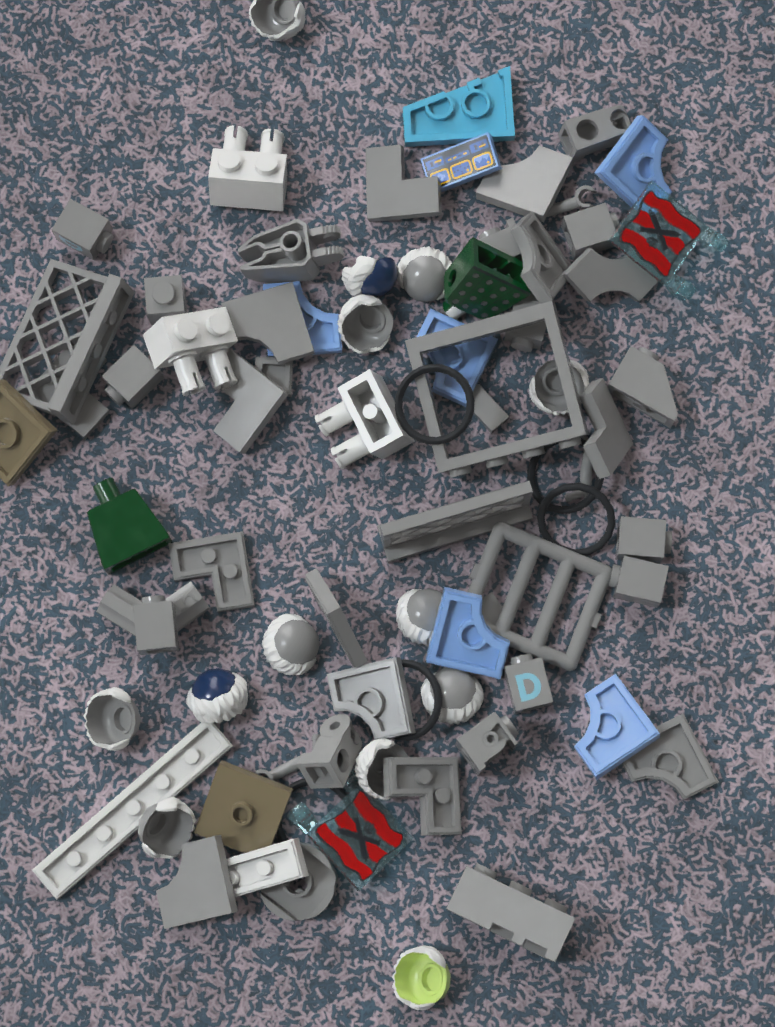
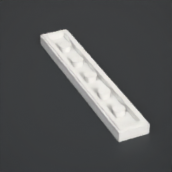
[32,723,233,900]

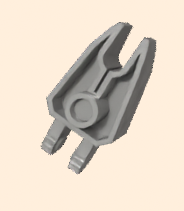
[238,219,344,283]

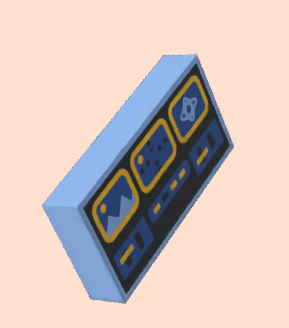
[420,132,502,193]

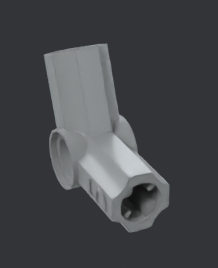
[96,581,210,637]

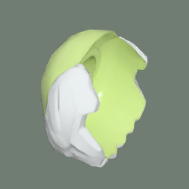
[392,945,451,1010]

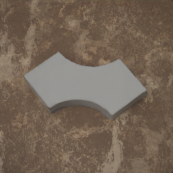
[562,248,662,302]

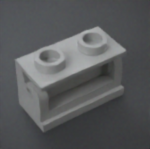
[455,712,519,776]

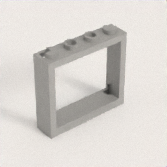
[405,301,589,478]

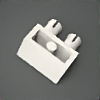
[208,126,287,211]
[143,307,238,396]
[315,369,415,469]

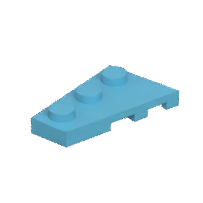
[403,66,515,147]

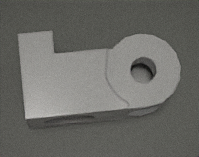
[558,105,631,163]
[297,714,362,789]

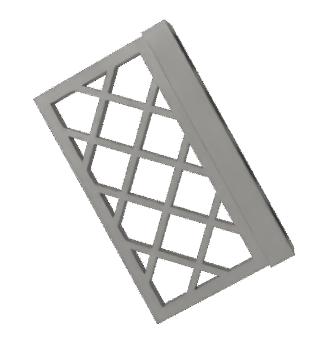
[0,259,135,425]
[377,481,533,563]

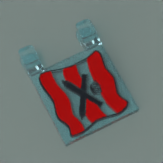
[608,181,729,301]
[287,768,413,891]

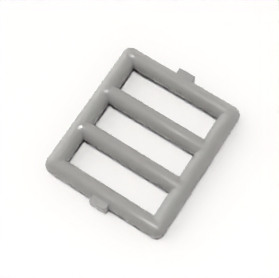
[468,522,612,671]

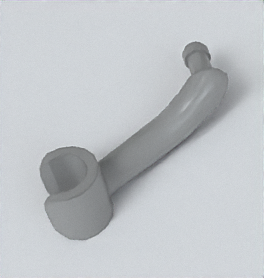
[547,185,597,217]
[564,436,593,502]
[254,734,320,781]

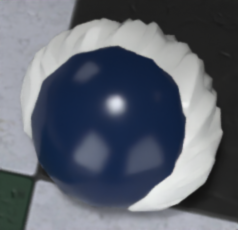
[341,256,398,298]
[186,668,248,725]

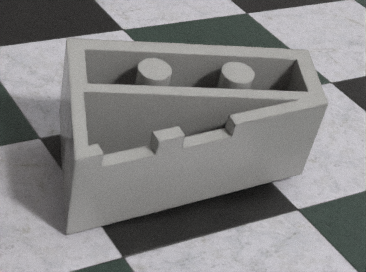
[446,863,576,962]

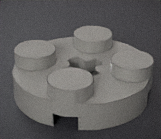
[260,842,338,921]

